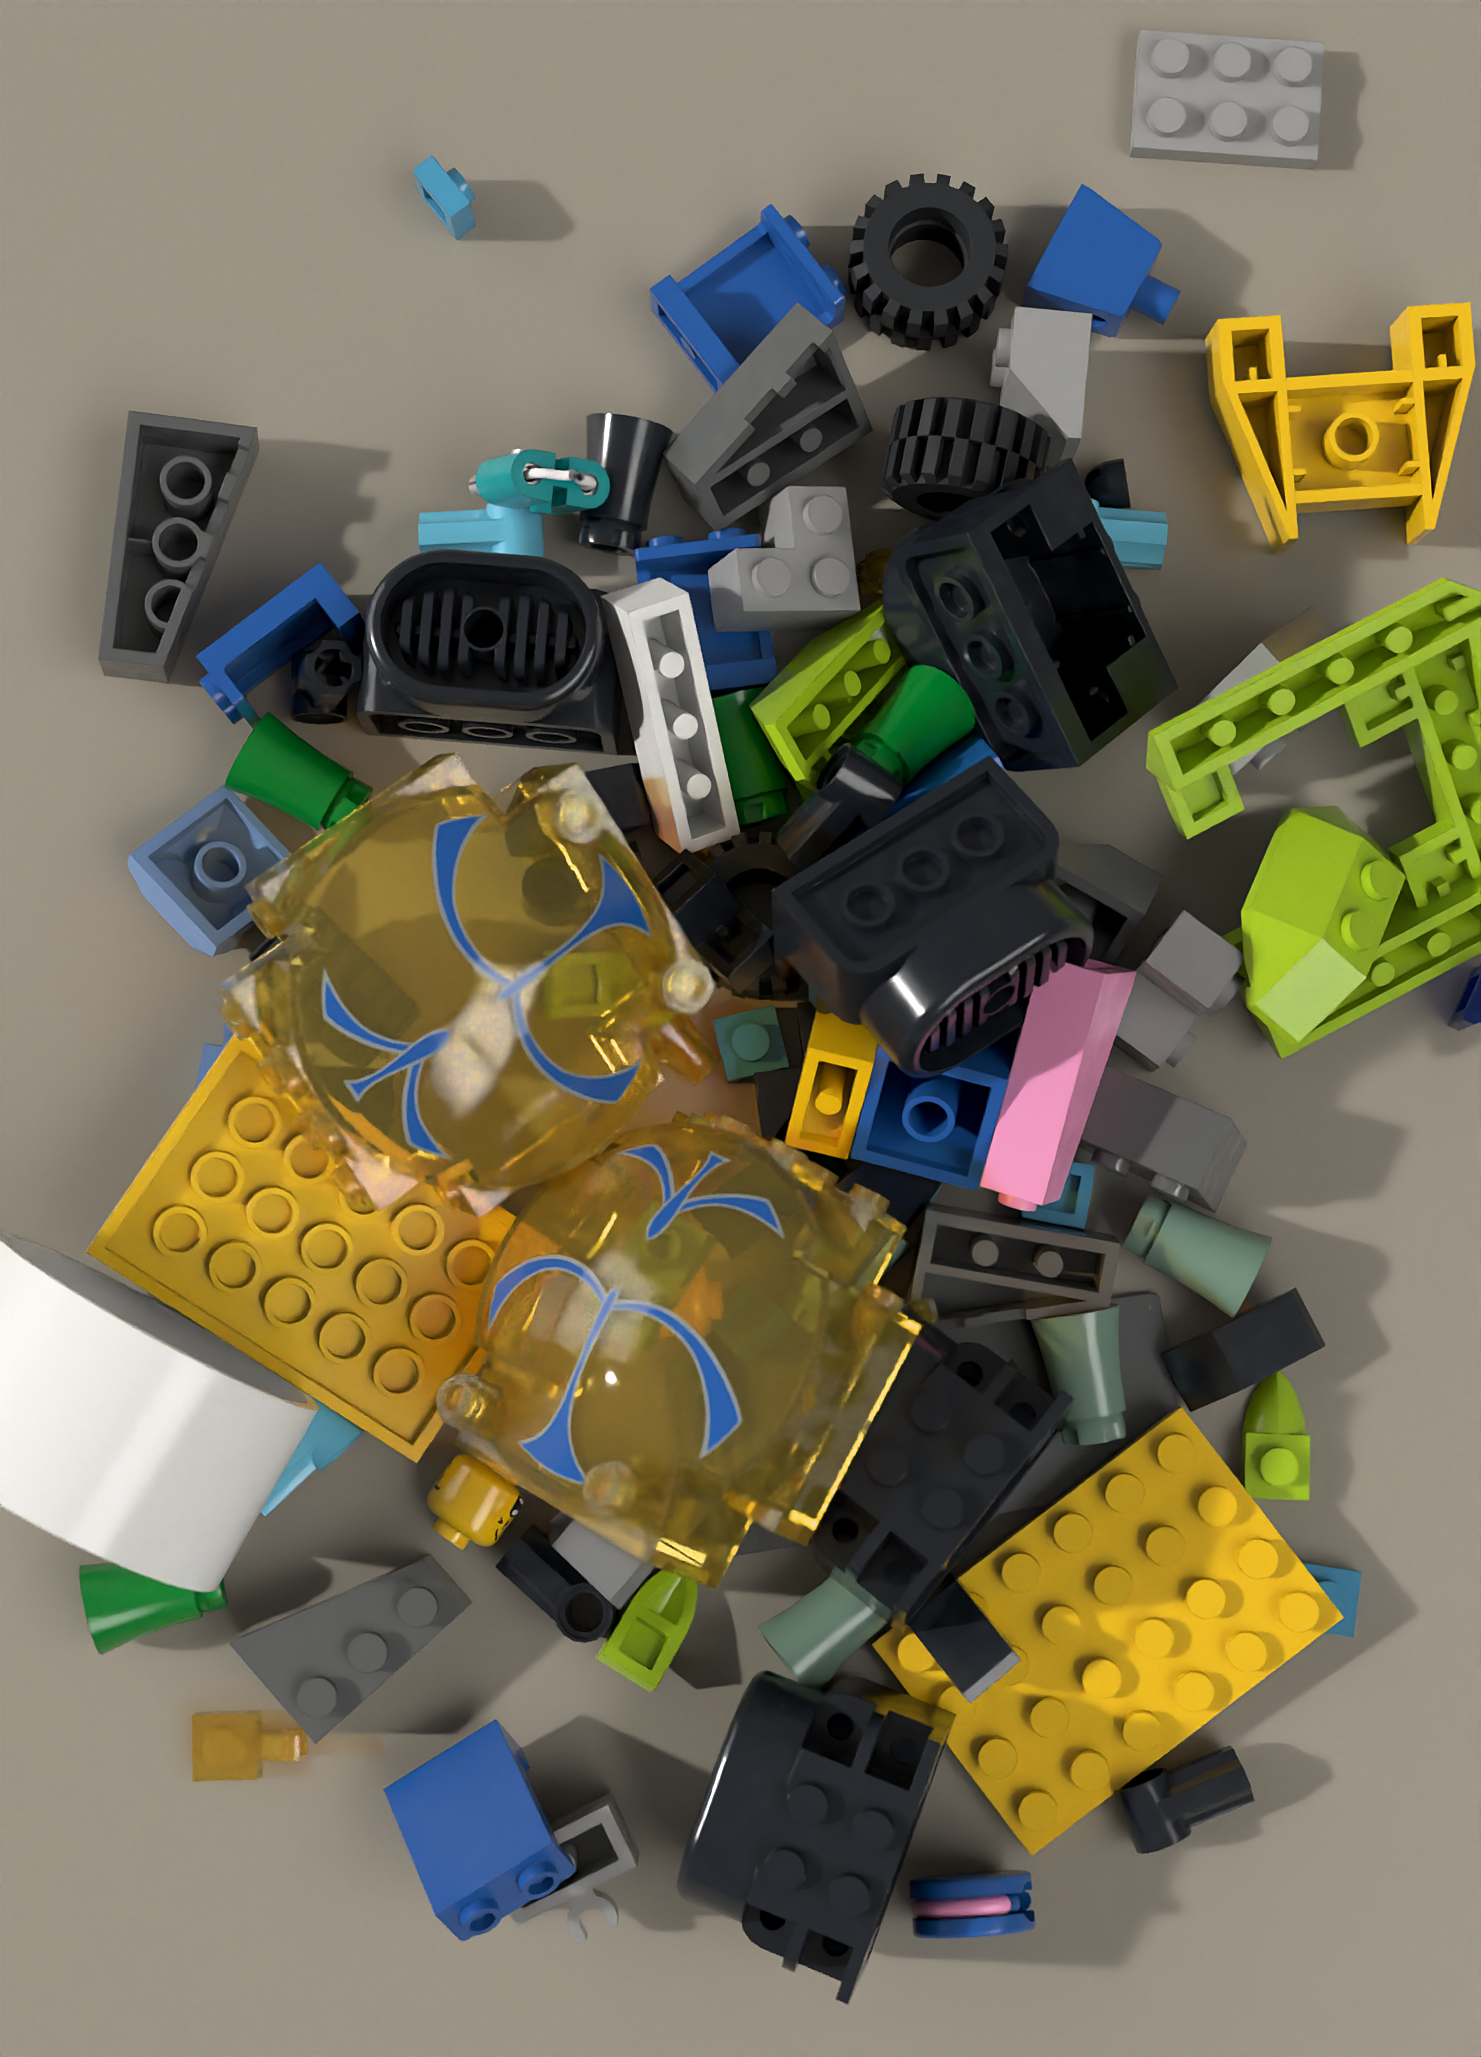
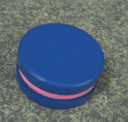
[909,1870,1036,1939]

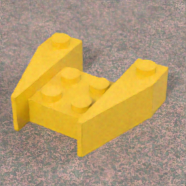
[1205,302,1476,554]

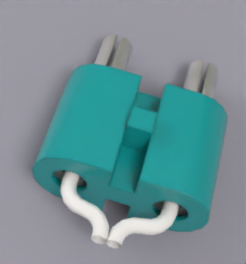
[468,449,610,516]

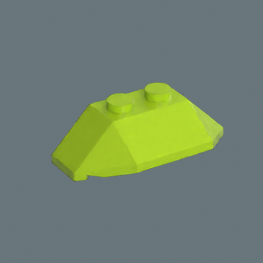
[749,599,909,791]
[1241,806,1406,1046]

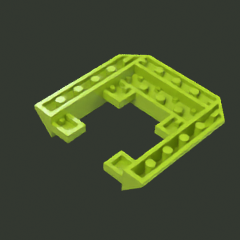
[1146,577,1481,1059]

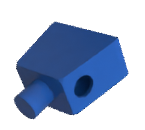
[1021,184,1181,337]

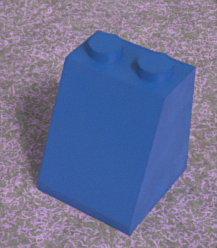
[850,1027,1019,1191]

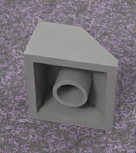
[989,306,1093,469]

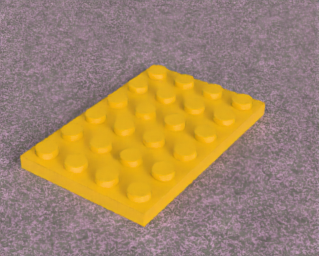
[86,1031,561,1463]
[872,1405,1344,1856]

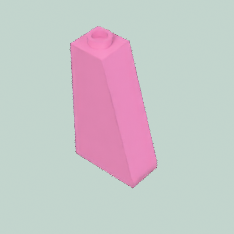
[980,958,1137,1212]

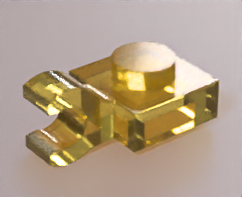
[191,1710,308,1782]

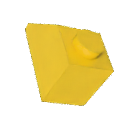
[784,1010,878,1160]

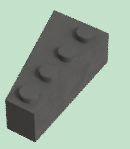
[98,410,259,683]

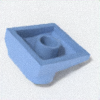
[127,784,311,957]

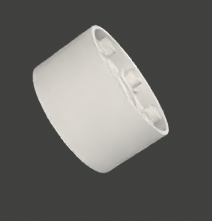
[0,1232,319,1592]

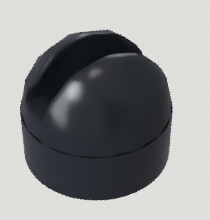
[1085,458,1131,509]

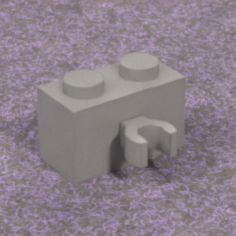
[510,1793,640,1944]

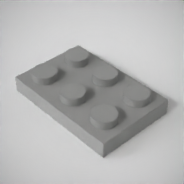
[1130,29,1324,170]

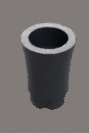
[579,413,673,556]

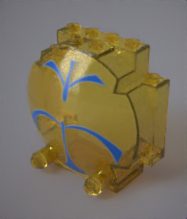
[215,752,716,1218]
[436,1110,922,1590]

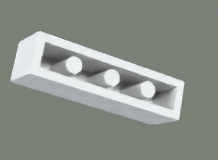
[600,577,741,853]

